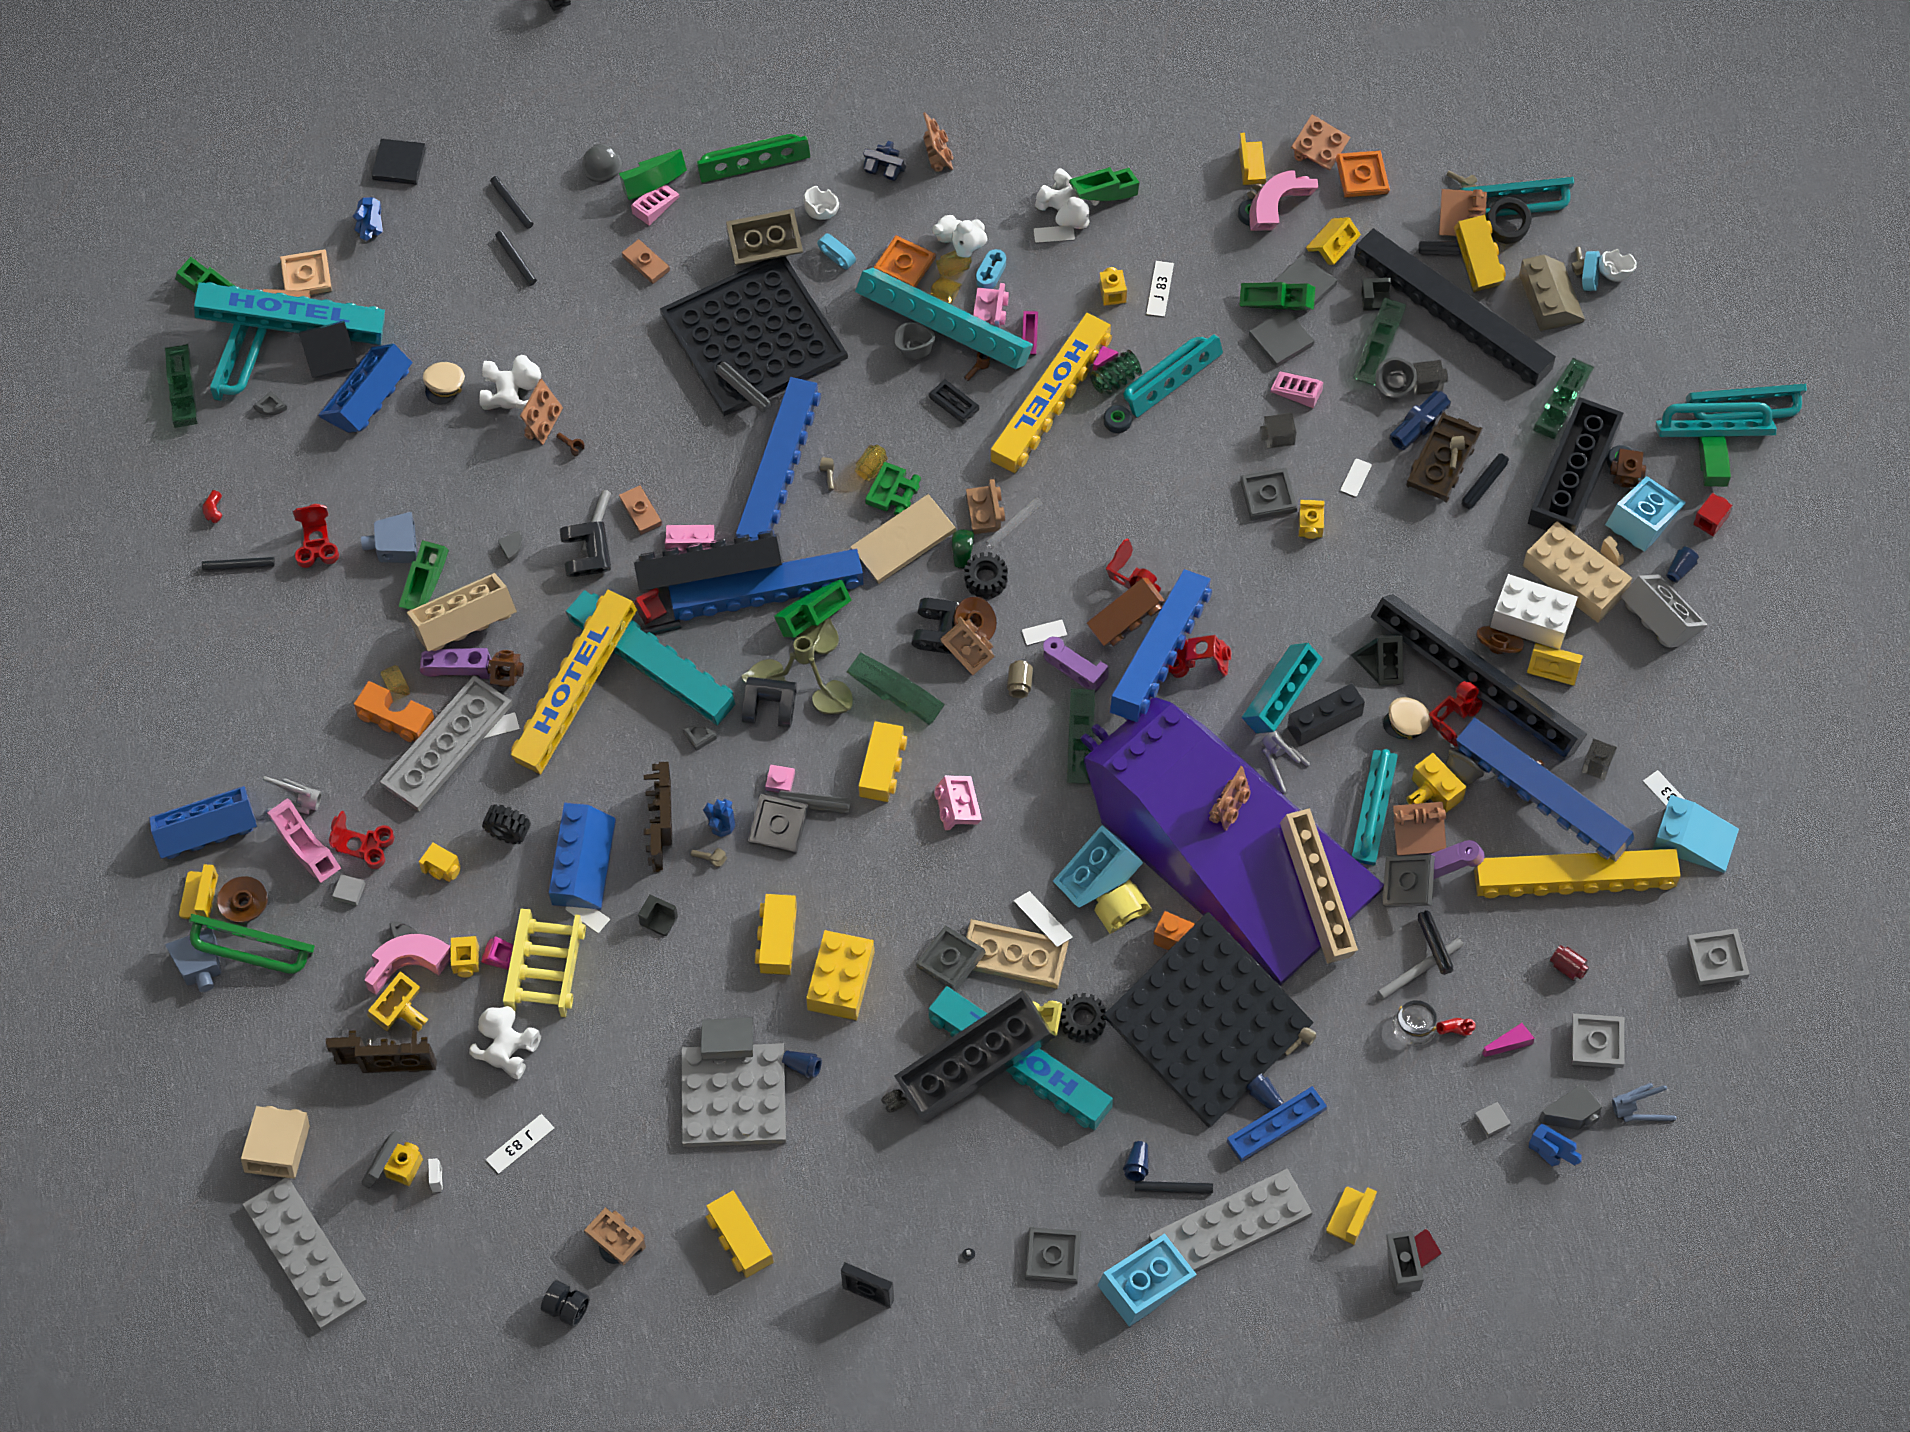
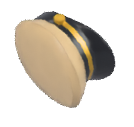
[423,362,465,405]
[1383,697,1431,740]

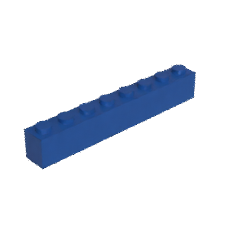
[736,377,821,538]
[668,549,864,621]
[1110,569,1212,722]
[1456,717,1634,862]

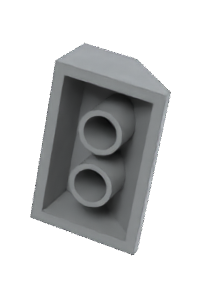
[1621,575,1708,648]

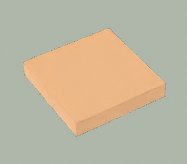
[280,249,332,295]

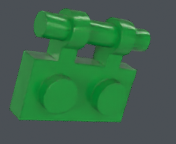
[865,462,921,516]

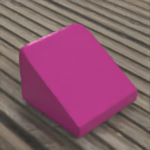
[1093,346,1118,378]
[481,936,514,970]

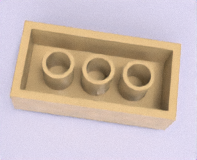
[1523,522,1632,623]
[407,573,517,652]

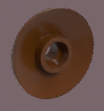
[954,597,997,640]
[1476,626,1524,654]
[217,876,268,923]

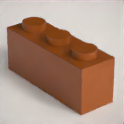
[1087,578,1165,647]

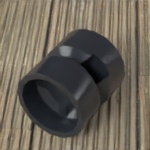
[540,1280,590,1327]

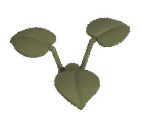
[742,617,853,714]

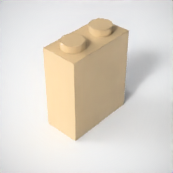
[241,1106,310,1179]

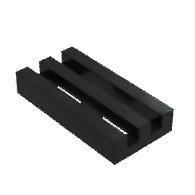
[929,379,979,425]

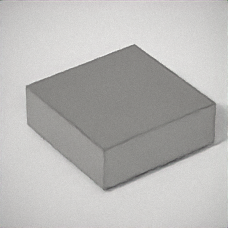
[332,874,365,906]
[1475,1102,1511,1138]

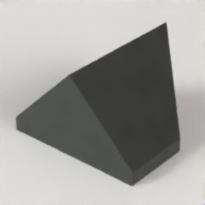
[1351,636,1403,685]

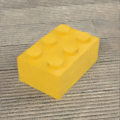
[806,930,875,1021]

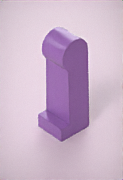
[1043,636,1109,694]
[420,648,492,679]
[1429,840,1485,880]

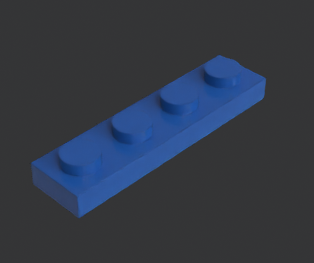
[1227,1086,1327,1162]

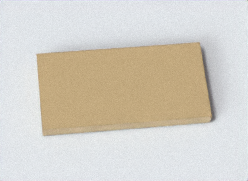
[851,494,956,584]
[966,919,1069,989]

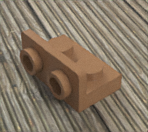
[966,479,1005,534]
[940,616,995,675]
[584,1207,646,1266]

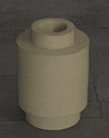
[1007,660,1033,698]

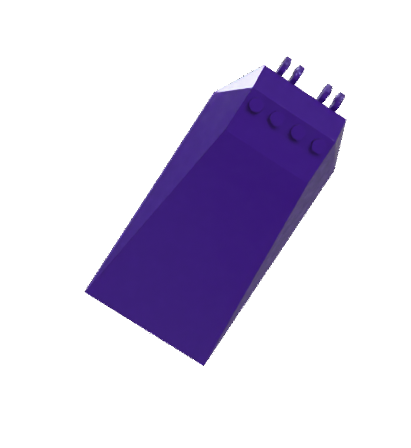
[1080,697,1384,986]

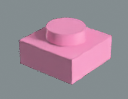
[765,765,795,793]

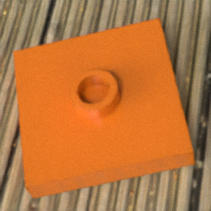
[1336,150,1390,197]
[873,235,936,288]

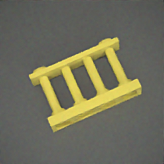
[503,909,586,1017]

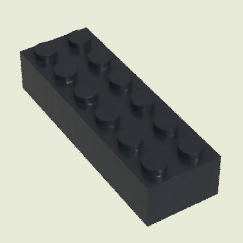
[1527,397,1624,534]
[634,530,784,591]
[894,990,1055,1122]

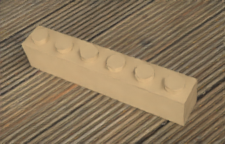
[1280,808,1358,964]

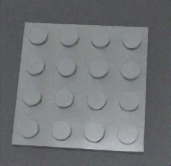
[682,1043,786,1147]

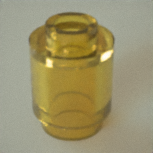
[936,250,972,277]
[855,445,888,481]

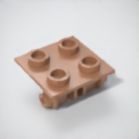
[923,113,953,172]
[1291,114,1351,171]
[1439,189,1487,236]
[520,379,563,445]
[1209,766,1250,831]
[1393,802,1446,855]

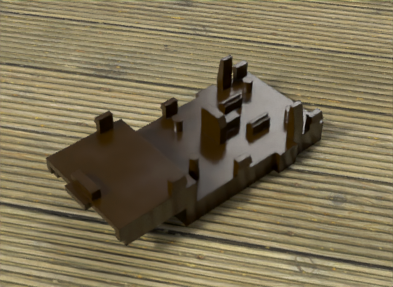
[1406,412,1483,503]
[644,762,672,872]
[326,1030,437,1073]

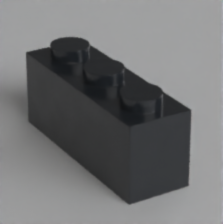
[1287,683,1365,747]

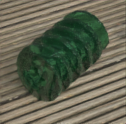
[1090,350,1143,395]

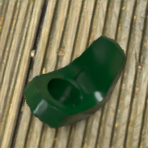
[952,529,974,568]

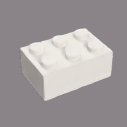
[1490,574,1578,650]

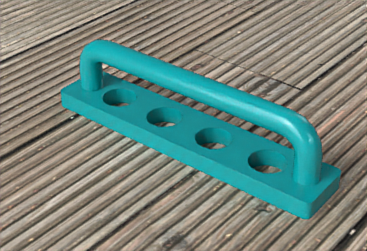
[1460,177,1574,217]
[210,324,267,401]
[1123,334,1223,417]
[1686,384,1807,420]
[1655,402,1777,437]
[1352,749,1398,866]

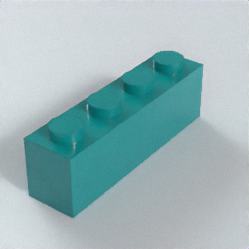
[1241,643,1323,734]

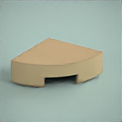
[1600,536,1624,567]

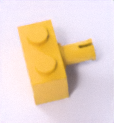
[1406,753,1466,813]
[367,971,428,1032]

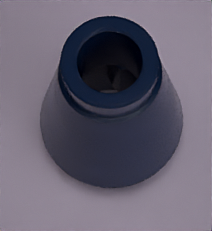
[1666,546,1699,583]
[782,1050,822,1078]
[1246,1074,1284,1111]
[1123,1141,1149,1181]

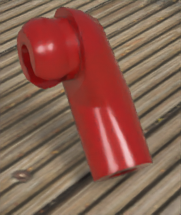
[202,490,222,523]
[1436,1018,1476,1036]

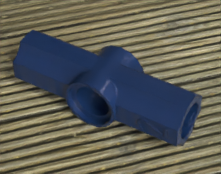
[1389,390,1451,450]

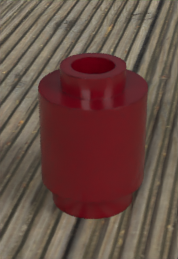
[1550,945,1589,981]

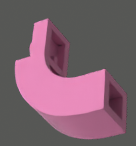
[1249,170,1318,231]
[267,798,341,883]
[365,934,451,995]

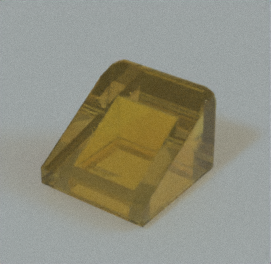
[931,276,962,303]
[381,665,410,696]

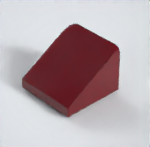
[1414,1228,1442,1268]

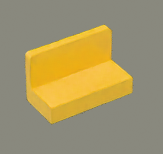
[1239,133,1266,185]
[1306,217,1361,265]
[1527,643,1583,686]
[179,864,218,919]
[1326,1187,1377,1245]

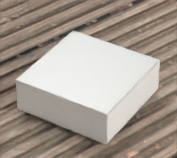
[428,1158,443,1192]

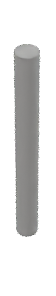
[1377,938,1463,999]

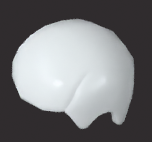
[804,186,839,220]
[1599,249,1636,282]

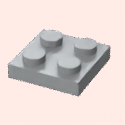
[1687,928,1750,985]
[1571,1013,1624,1068]

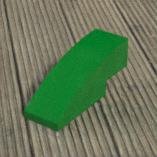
[619,149,687,200]
[1069,167,1140,201]
[175,257,235,294]
[1239,282,1316,310]
[1698,436,1731,487]
[399,540,449,610]
[774,580,852,638]

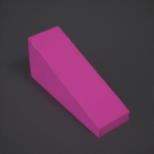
[1022,311,1038,355]
[1482,1023,1535,1057]

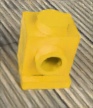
[1099,267,1127,306]
[1298,500,1324,539]
[419,843,461,882]
[451,936,479,978]
[383,1142,423,1187]

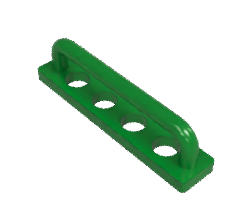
[697,134,810,183]
[189,914,315,974]

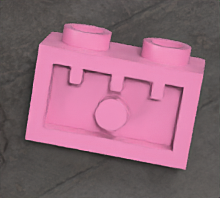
[973,283,1009,328]
[665,525,715,551]
[935,776,982,830]

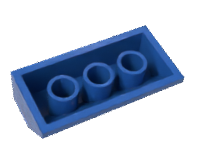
[318,343,413,433]
[149,786,257,859]
[549,803,616,910]

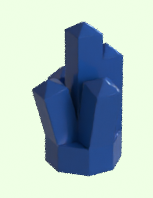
[352,197,383,242]
[703,799,735,837]
[1529,1124,1582,1166]

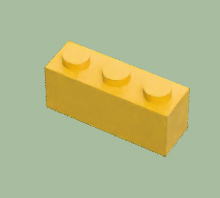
[1454,215,1506,292]
[859,721,907,802]
[755,894,797,975]
[705,1190,774,1278]

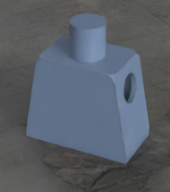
[361,512,417,563]
[165,929,221,992]

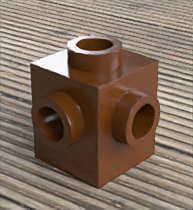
[1610,449,1646,488]
[488,650,524,687]

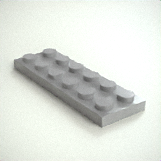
[380,676,513,811]
[1149,1168,1312,1272]
[243,1178,367,1331]

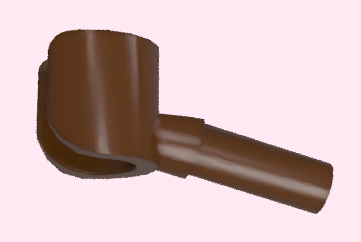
[964,352,990,381]
[556,432,585,456]

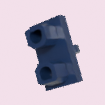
[863,141,906,181]

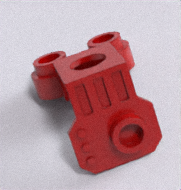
[293,504,339,568]
[1106,538,1161,592]
[1168,635,1231,678]
[1429,681,1483,748]
[329,811,395,869]

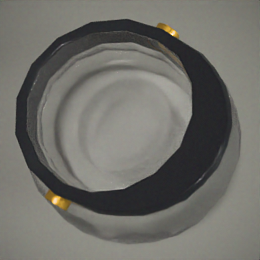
[1392,1000,1437,1046]

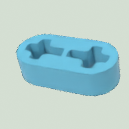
[817,233,856,270]
[976,249,1006,289]
[1582,251,1600,291]

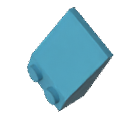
[1605,476,1686,552]
[1653,795,1739,873]
[1053,825,1143,908]
[1097,1234,1197,1327]

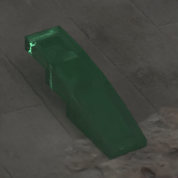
[1353,298,1406,386]
[165,344,198,428]
[1533,358,1594,440]
[846,652,945,725]
[1067,689,1095,784]

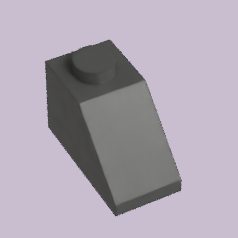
[1539,1083,1602,1130]
[1386,1230,1424,1295]

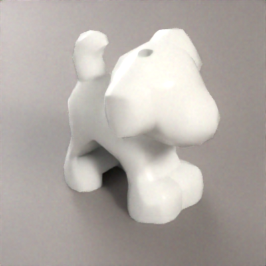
[1035,168,1100,229]
[932,215,988,258]
[480,355,541,410]
[469,1006,541,1079]

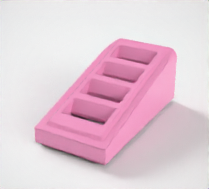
[631,185,680,226]
[1270,372,1324,408]

